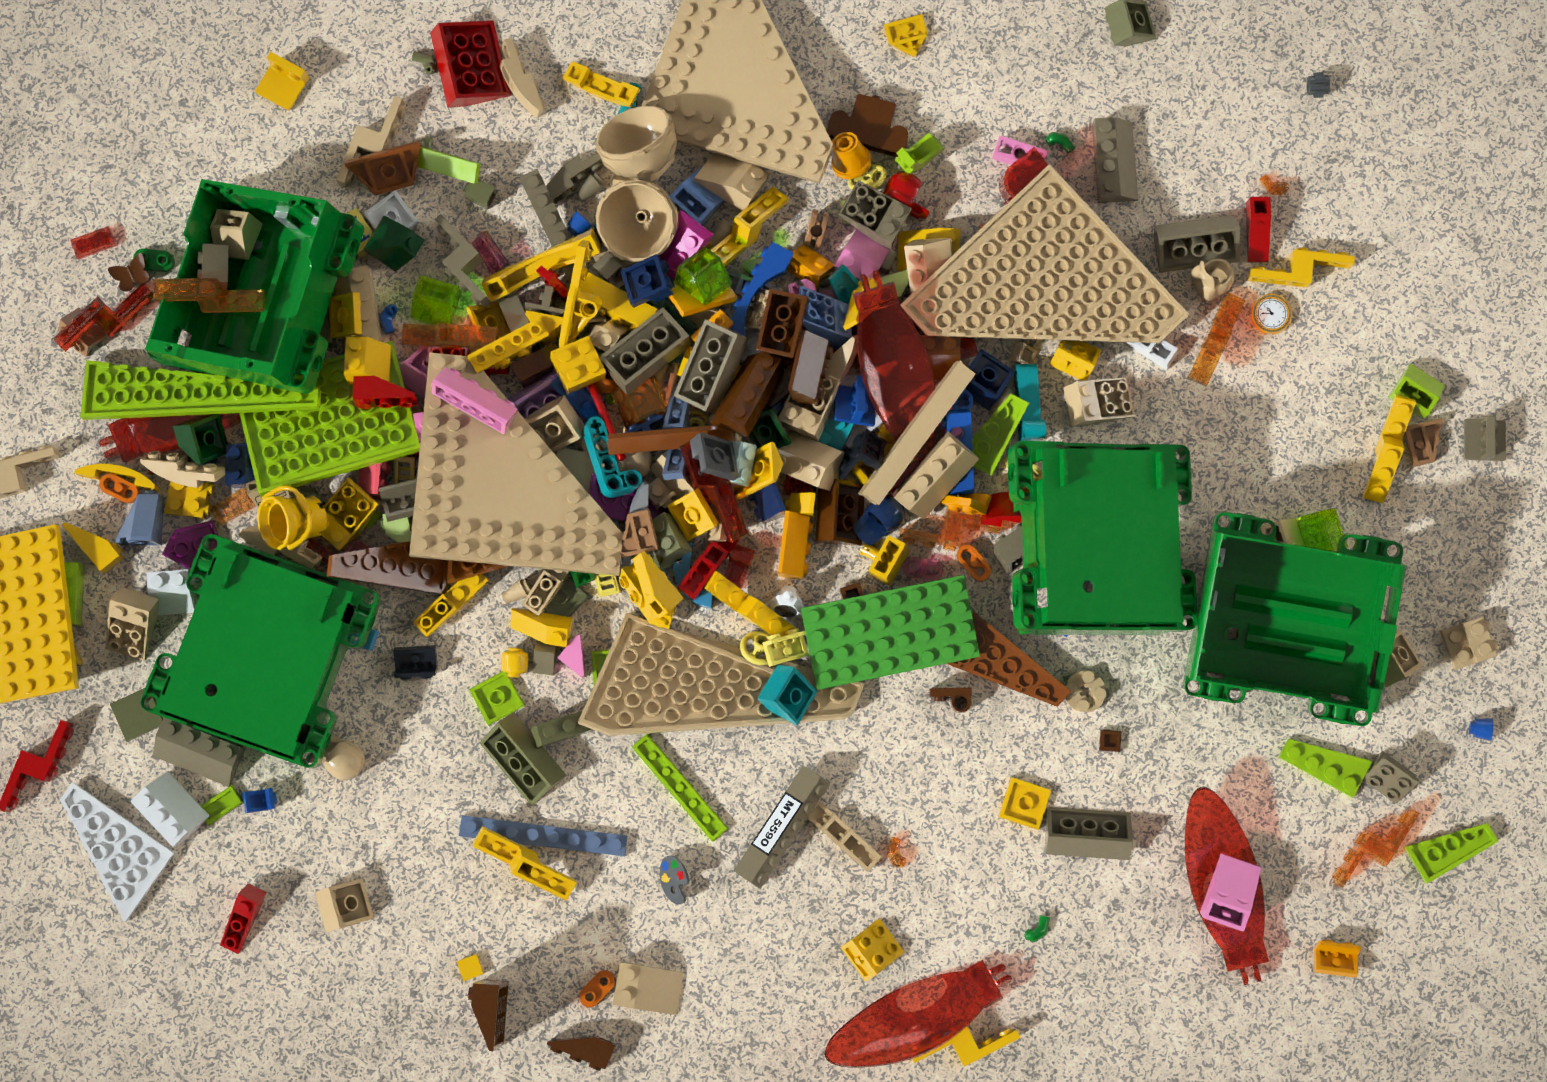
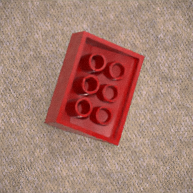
[430,21,511,108]

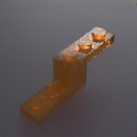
[153,278,266,313]
[1187,292,1246,387]
[402,323,499,347]
[898,511,1007,551]
[1332,809,1420,888]

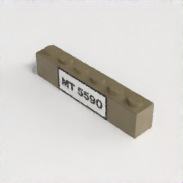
[734,766,830,889]

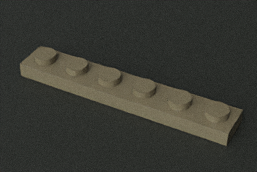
[519,169,574,284]

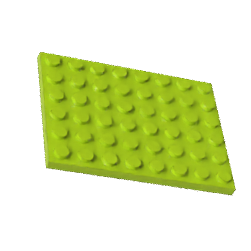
[240,341,420,497]

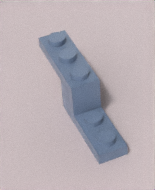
[662,385,691,480]

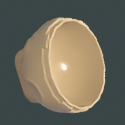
[595,106,677,182]
[596,179,678,262]

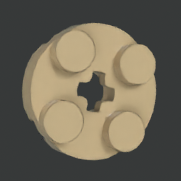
[1065,671,1106,712]

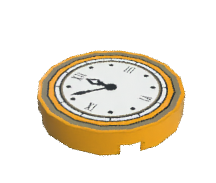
[1251,294,1292,335]

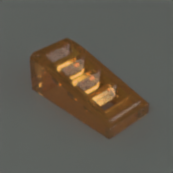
[211,488,257,526]

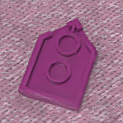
[161,520,220,569]

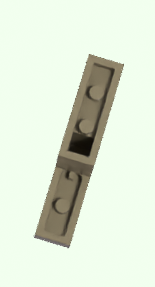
[435,214,492,309]

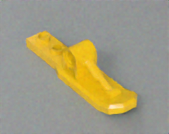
[559,240,602,348]

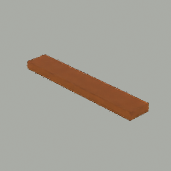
[608,425,733,455]

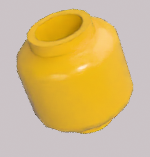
[501,647,529,678]

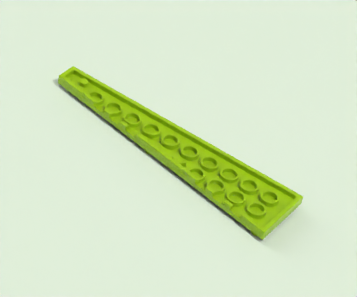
[80,360,321,420]

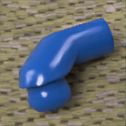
[380,304,398,335]

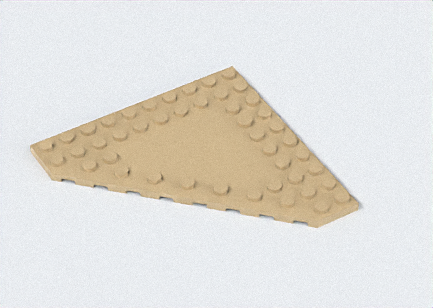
[642,0,834,184]
[899,164,1190,343]
[409,352,623,576]

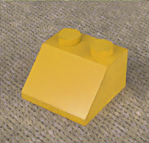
[344,336,391,385]

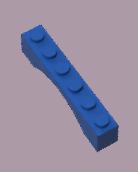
[729,242,794,336]

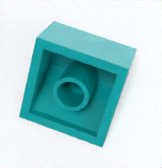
[757,665,818,725]

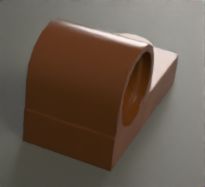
[929,688,972,713]

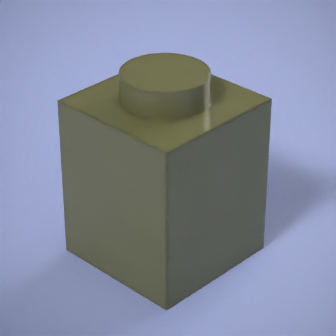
[464,179,497,210]

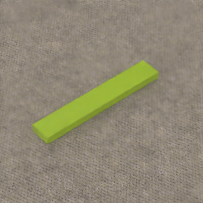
[632,734,728,842]

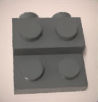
[690,432,739,481]

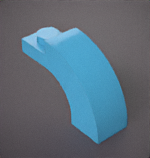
[673,543,713,609]

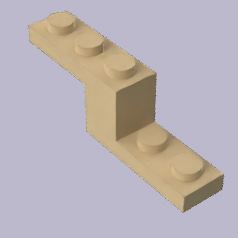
[336,96,406,188]
[0,445,60,499]

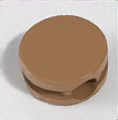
[803,209,829,249]

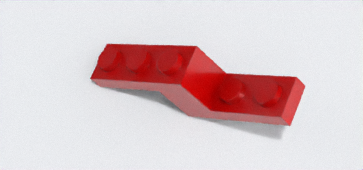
[0,720,74,812]

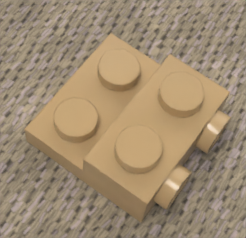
[1440,617,1499,670]

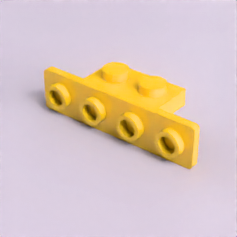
[467,318,549,374]

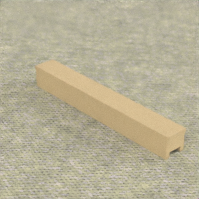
[858,360,975,505]

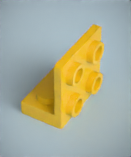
[255,51,310,111]
[840,919,904,982]

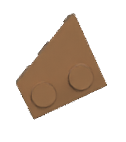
[1404,418,1443,467]
[619,508,659,558]

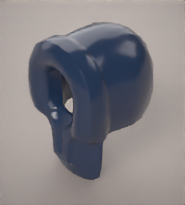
[853,495,905,545]

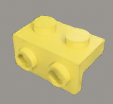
[762,628,809,667]

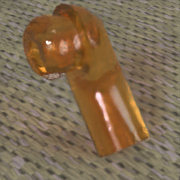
[1259,174,1289,195]
[887,837,907,868]

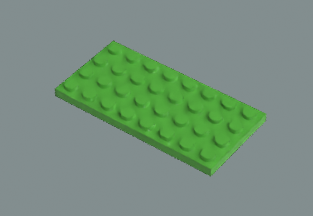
[800,575,980,690]

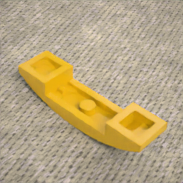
[563,61,640,107]
[74,464,160,492]

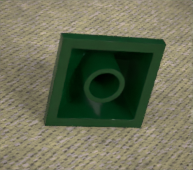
[363,216,425,272]
[173,414,228,465]

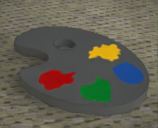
[659,855,690,905]

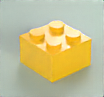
[550,335,606,394]

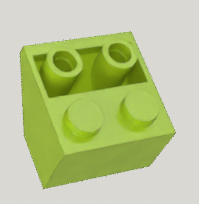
[1388,363,1445,419]

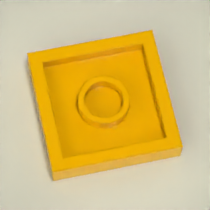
[998,777,1051,830]

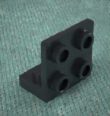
[838,428,887,480]

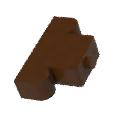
[827,94,908,157]

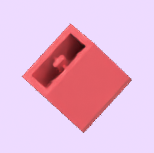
[358,461,391,500]

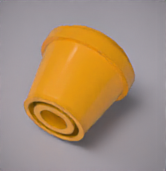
[831,132,872,179]

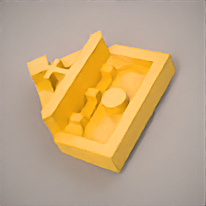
[883,14,927,57]

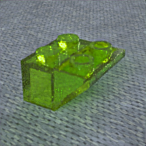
[675,246,732,305]
[410,275,462,330]
[1296,508,1348,551]

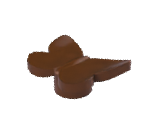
[108,253,151,292]

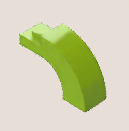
[895,133,945,174]

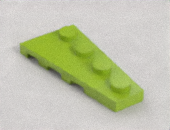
[972,393,1030,476]
[1278,739,1373,798]
[1403,823,1499,884]

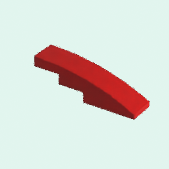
[677,530,740,600]

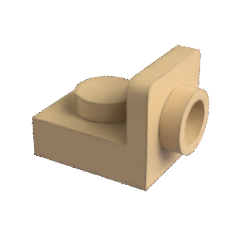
[648,477,676,510]

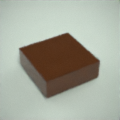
[1099,730,1122,752]

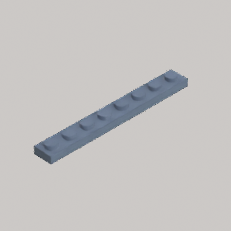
[459,815,628,857]

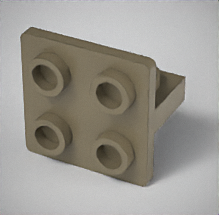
[525,285,565,317]
[1464,416,1506,461]
[379,479,417,522]
[1363,751,1419,803]

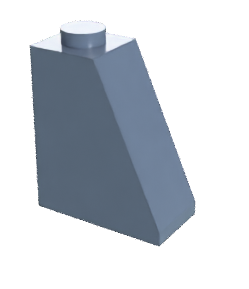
[116,491,164,546]

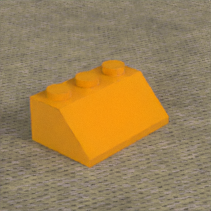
[778,510,813,580]

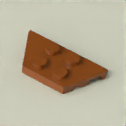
[344,140,421,195]

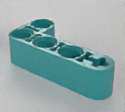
[1014,364,1046,442]
[582,416,642,498]

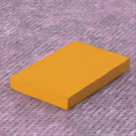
[669,269,737,317]

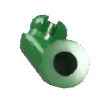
[1024,915,1050,942]

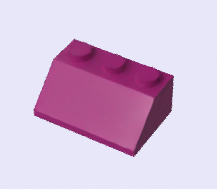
[658,210,714,281]

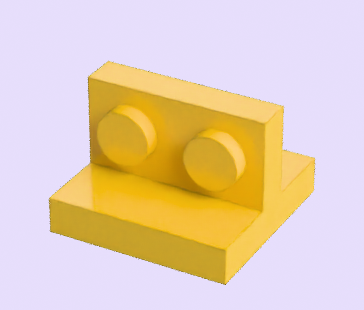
[1049,340,1101,381]

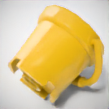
[257,486,327,550]

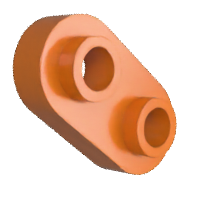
[99,473,140,504]
[956,545,991,582]
[579,970,615,1008]

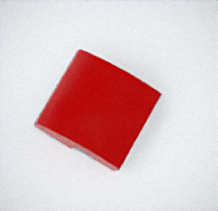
[981,492,1022,527]

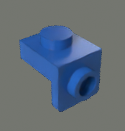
[243,788,277,814]

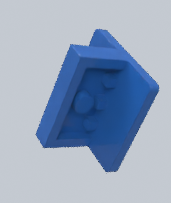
[834,376,875,427]

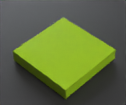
[469,671,525,726]

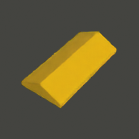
[732,442,783,503]

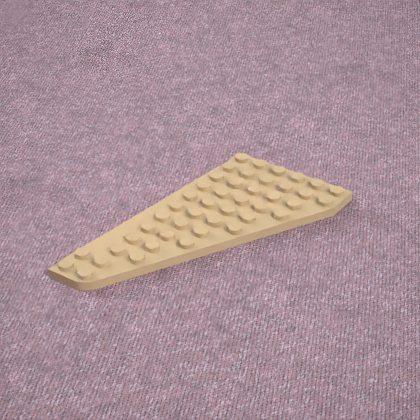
[578,613,865,736]

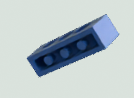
[941,408,975,495]

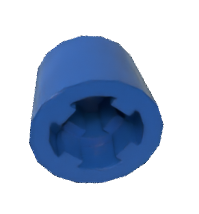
[567,211,592,237]
[952,390,974,409]
[1469,718,1493,741]

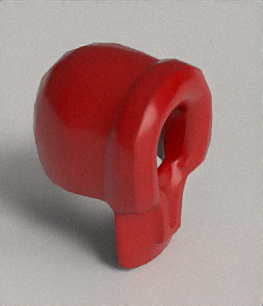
[883,172,929,220]

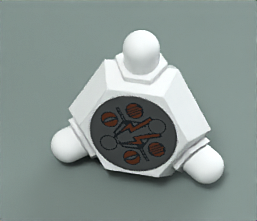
[765,586,805,619]

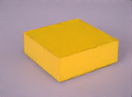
[457,954,484,981]

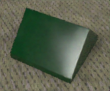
[749,404,792,449]

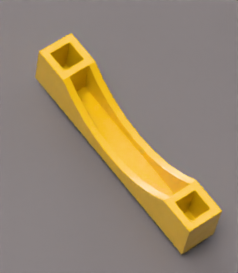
[481,229,602,302]

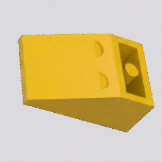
[320,477,379,551]

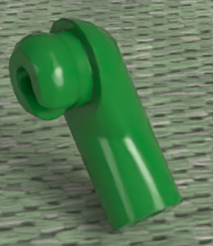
[1046,132,1075,154]

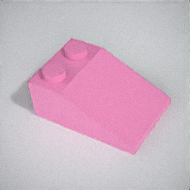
[834,229,898,281]

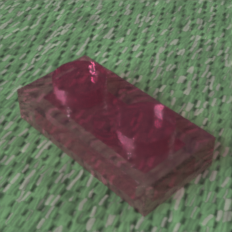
[471,231,509,274]

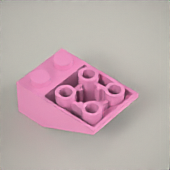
[1200,854,1261,932]

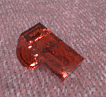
[724,543,756,589]

